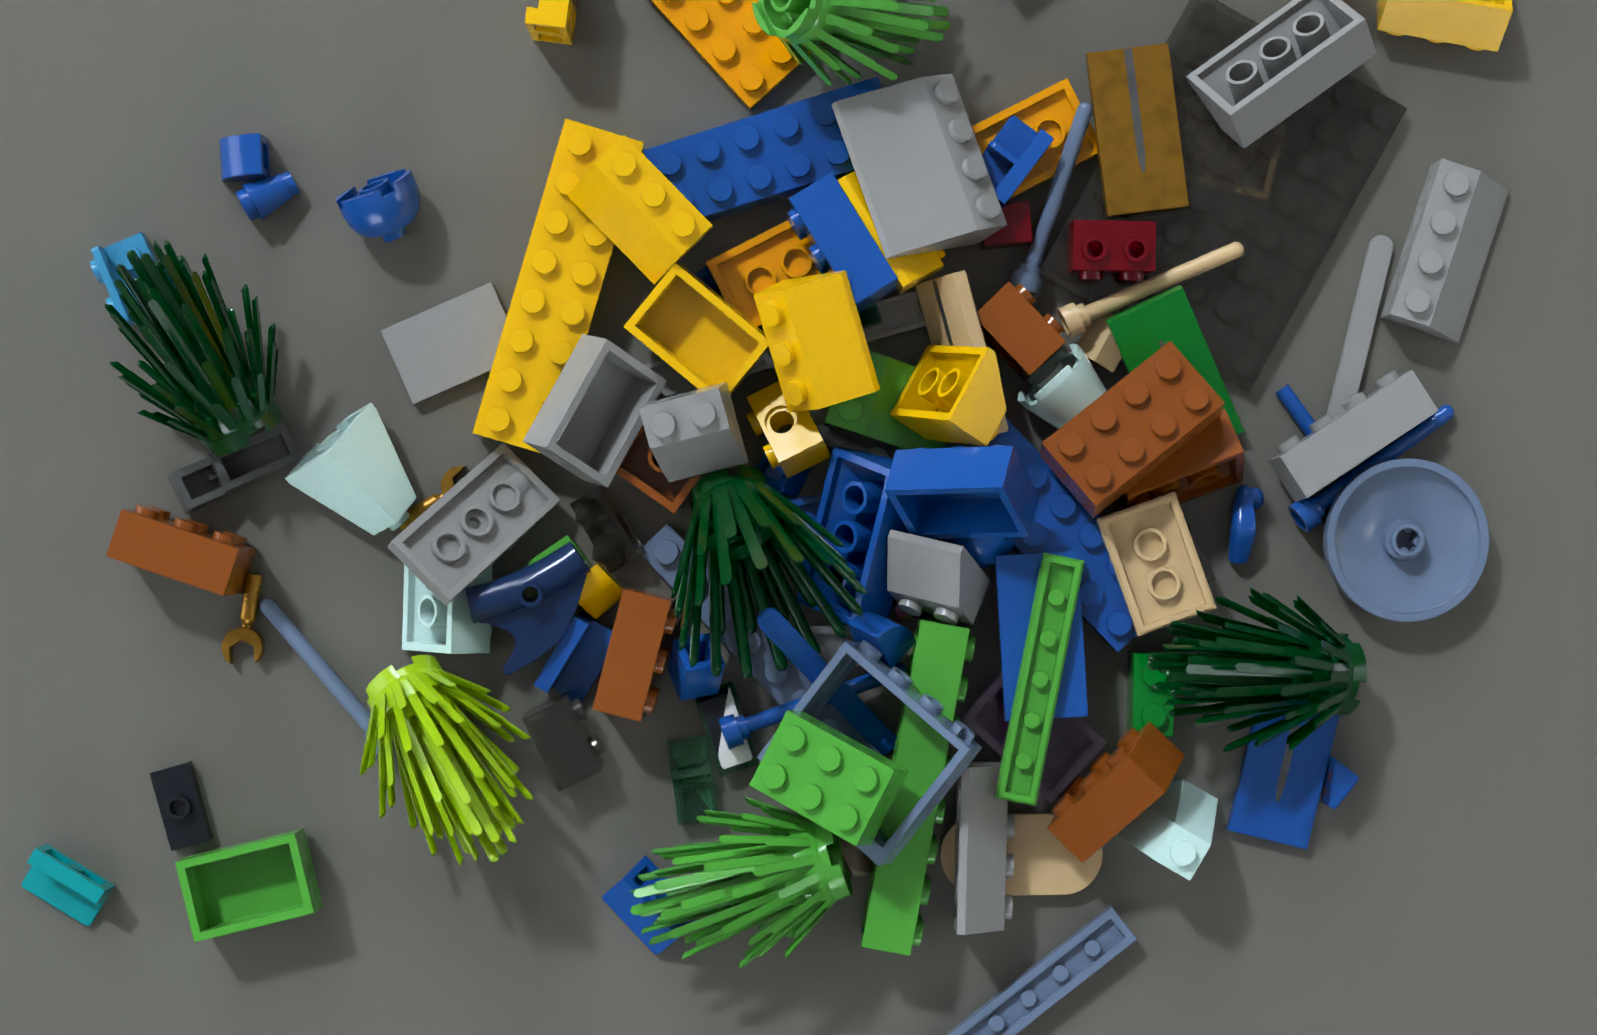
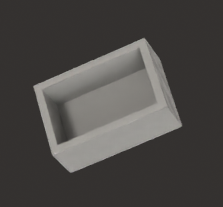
[523,334,667,488]

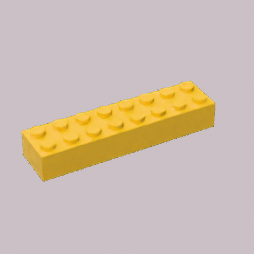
[472,118,644,454]

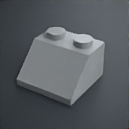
[639,382,748,482]
[887,530,990,625]

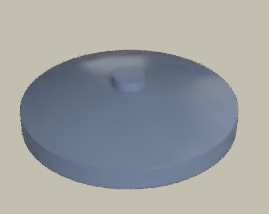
[1323,458,1489,622]

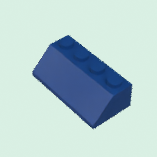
[796,446,910,625]

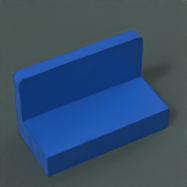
[534,610,613,703]
[602,855,696,955]

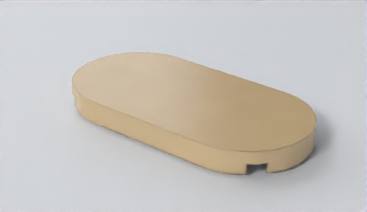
[940,812,1103,896]

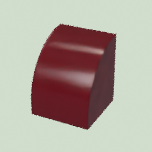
[981,201,1033,250]

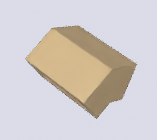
[1077,313,1121,373]

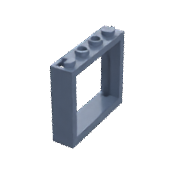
[757,640,982,866]

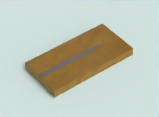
[1085,43,1189,218]

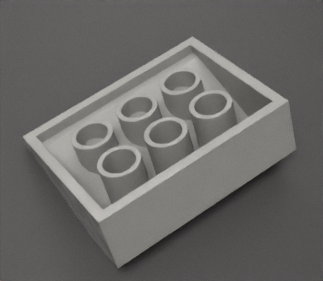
[831,73,1007,259]

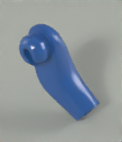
[1228,485,1264,564]

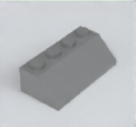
[1186,0,1377,149]
[1380,158,1509,343]
[953,761,1015,935]

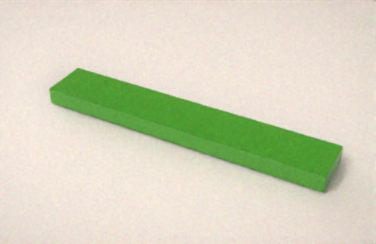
[994,553,1084,806]

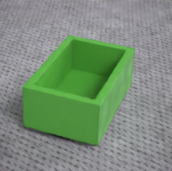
[749,710,909,846]
[175,828,323,942]

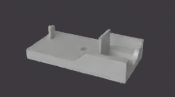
[388,443,560,606]

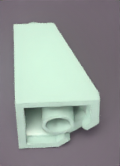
[285,402,417,535]
[1117,778,1218,881]

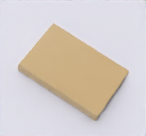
[1096,492,1217,636]

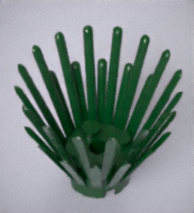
[671,465,867,678]

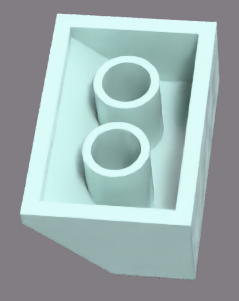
[402,565,492,654]

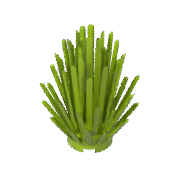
[360,654,534,866]

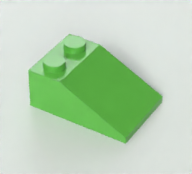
[824,351,946,450]

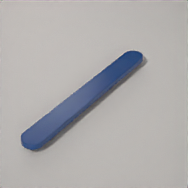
[757,608,896,754]

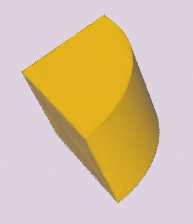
[578,563,624,619]

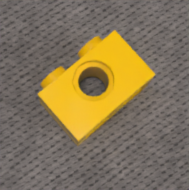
[746,381,831,479]

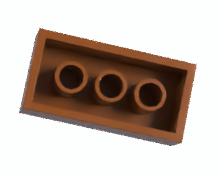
[1040,341,1225,518]

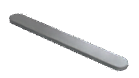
[1327,235,1393,418]

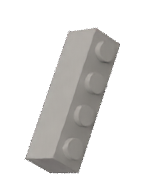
[1269,370,1439,502]

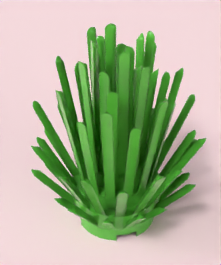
[752,0,951,86]
[630,796,853,970]

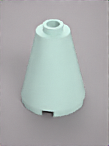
[1017,343,1107,429]

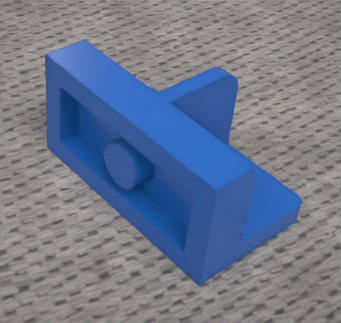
[982,116,1054,208]

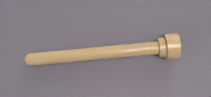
[1057,242,1244,339]

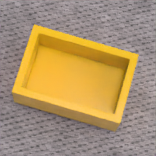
[623,263,769,396]

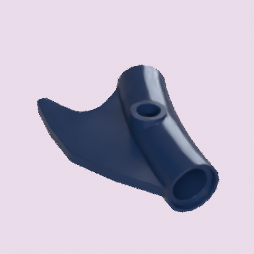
[465,542,591,675]

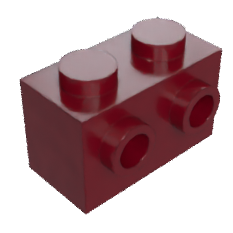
[1068,220,1156,281]

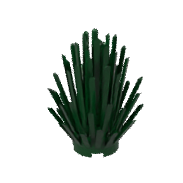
[104,241,282,456]
[1147,587,1367,752]

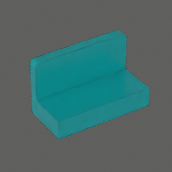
[21,844,115,926]

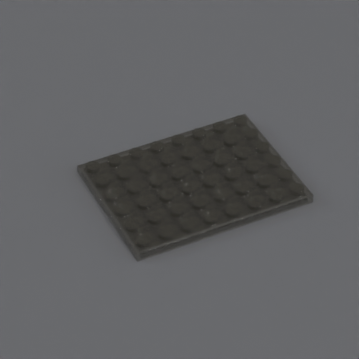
[1040,0,1407,392]

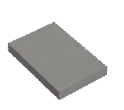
[381,282,507,405]

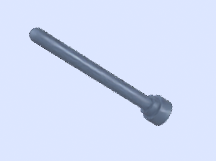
[1010,102,1093,294]
[259,598,394,757]

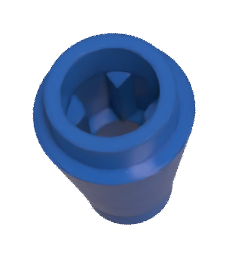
[235,171,300,221]

